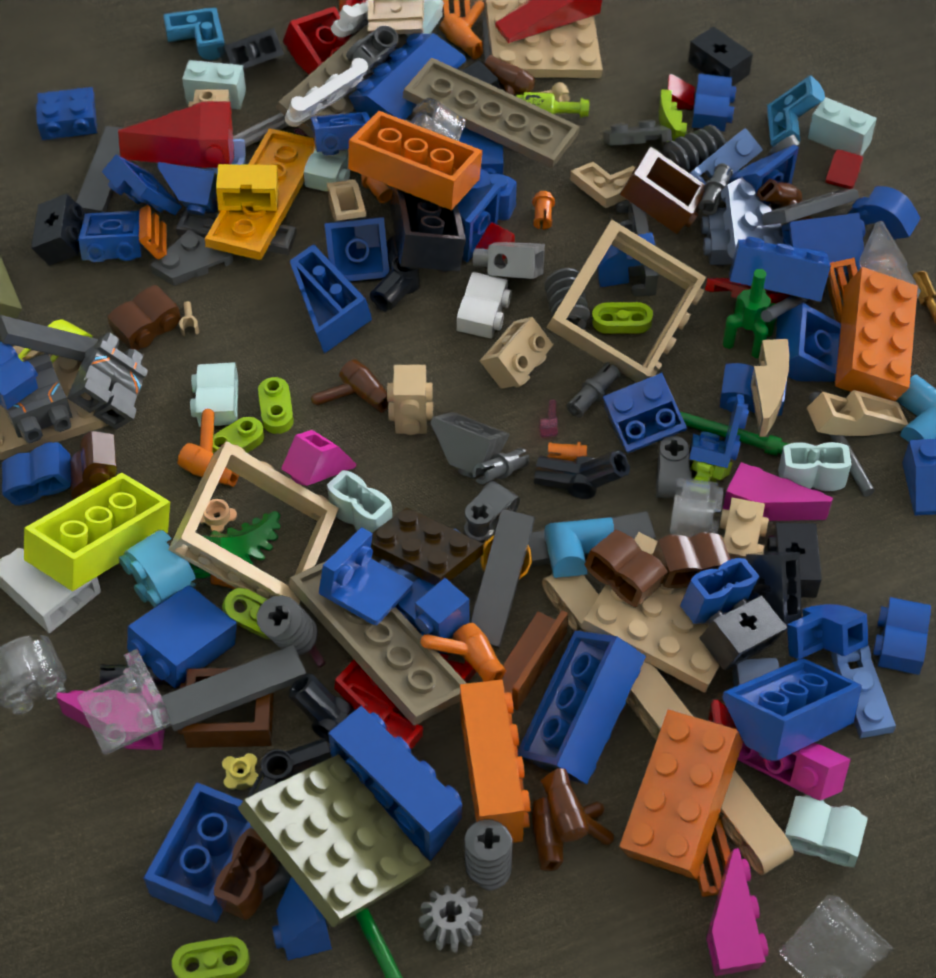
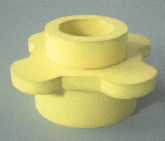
[222,753,258,790]

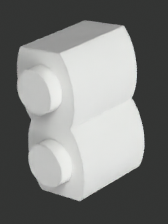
[457,272,512,339]

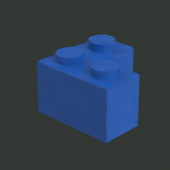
[395,578,469,654]

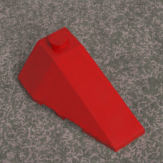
[495,0,602,43]
[283,6,351,75]
[118,101,234,168]

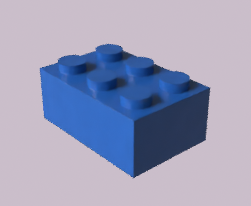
[144,782,253,923]

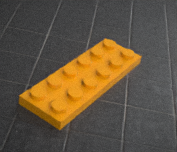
[205,128,315,260]

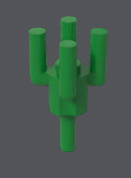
[722,269,776,358]

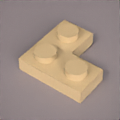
[570,162,650,208]

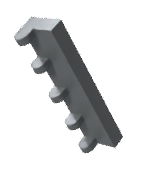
[616,201,658,296]

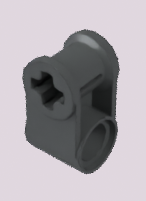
[346,25,398,77]
[656,435,691,499]
[464,480,521,543]

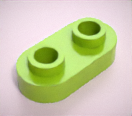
[592,302,653,334]
[258,377,294,434]
[212,417,264,453]
[222,588,269,639]
[172,937,250,978]

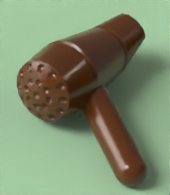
[484,54,535,96]
[757,179,813,221]
[311,359,389,413]
[540,768,614,845]
[532,797,605,871]

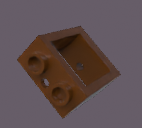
[620,147,705,234]
[178,668,274,748]

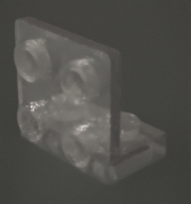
[859,221,921,299]
[77,649,171,755]
[779,896,894,978]

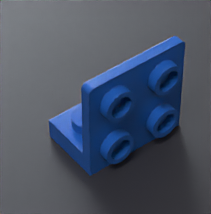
[689,393,749,468]
[319,527,413,625]

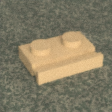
[367,0,424,34]

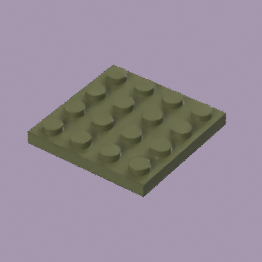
[237,754,431,928]

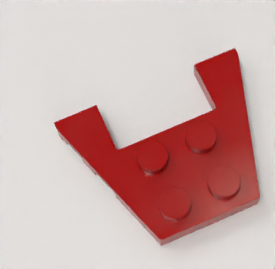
[334,653,476,749]

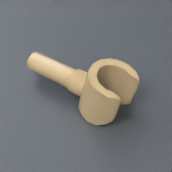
[537,82,570,102]
[179,302,199,336]

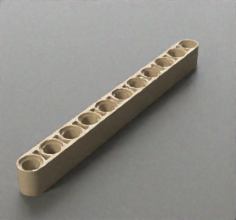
[542,574,794,875]

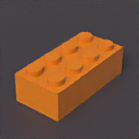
[348,111,483,210]
[835,267,918,401]
[460,679,530,843]
[619,709,743,880]

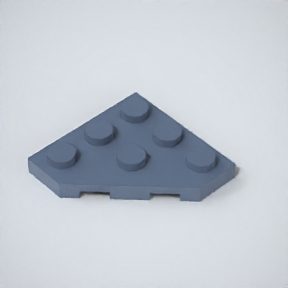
[720,177,784,260]

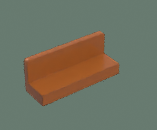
[502,610,569,711]

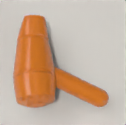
[440,0,485,59]
[177,408,239,487]
[420,623,507,682]

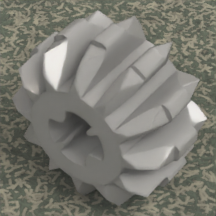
[419,885,483,953]

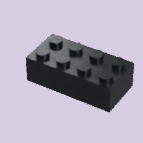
[390,187,466,272]

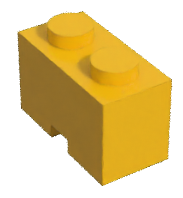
[216,164,279,211]

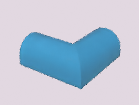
[163,7,225,60]
[767,75,825,147]
[896,374,936,442]
[544,517,614,578]

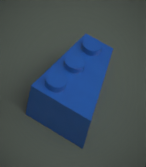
[729,237,831,302]
[290,244,372,354]

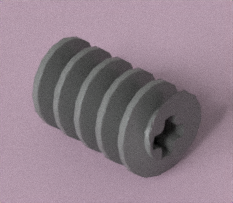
[662,125,726,172]
[545,268,590,330]
[257,595,318,656]
[465,819,513,891]

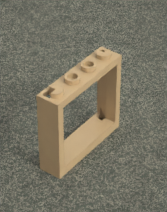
[546,220,706,383]
[168,441,339,605]

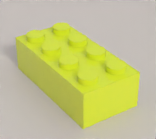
[24,473,170,592]

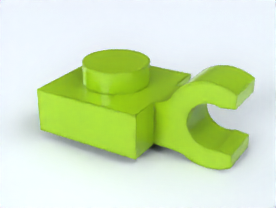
[691,460,733,488]

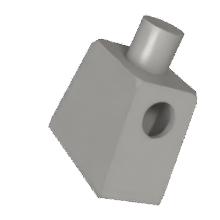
[473,242,545,279]

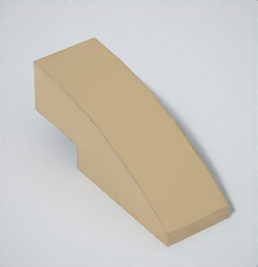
[327,179,366,222]
[751,339,789,437]
[807,390,908,436]

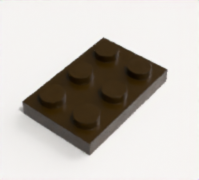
[371,507,484,586]

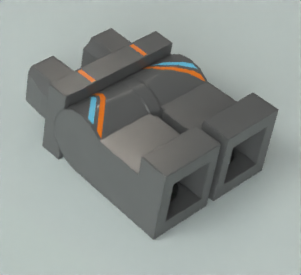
[67,333,148,429]
[4,353,73,444]

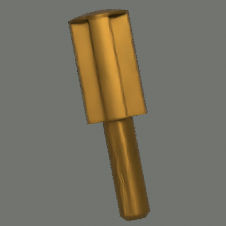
[910,271,936,325]

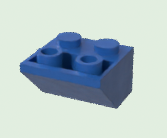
[603,373,687,454]

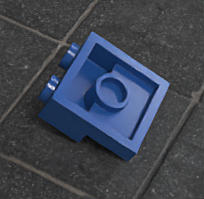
[36,87,97,140]
[310,112,370,155]
[102,154,182,215]
[79,211,143,262]

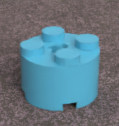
[119,530,196,608]

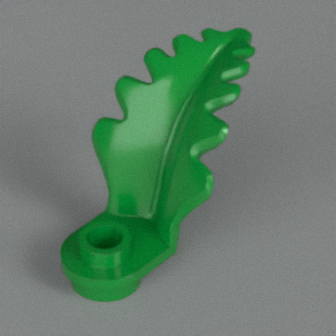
[188,511,281,579]

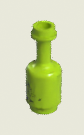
[517,92,589,118]

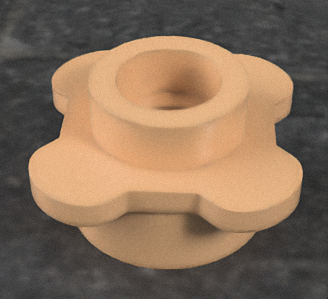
[200,499,237,533]

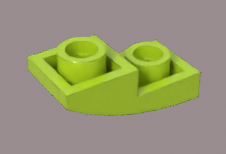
[659,90,687,142]

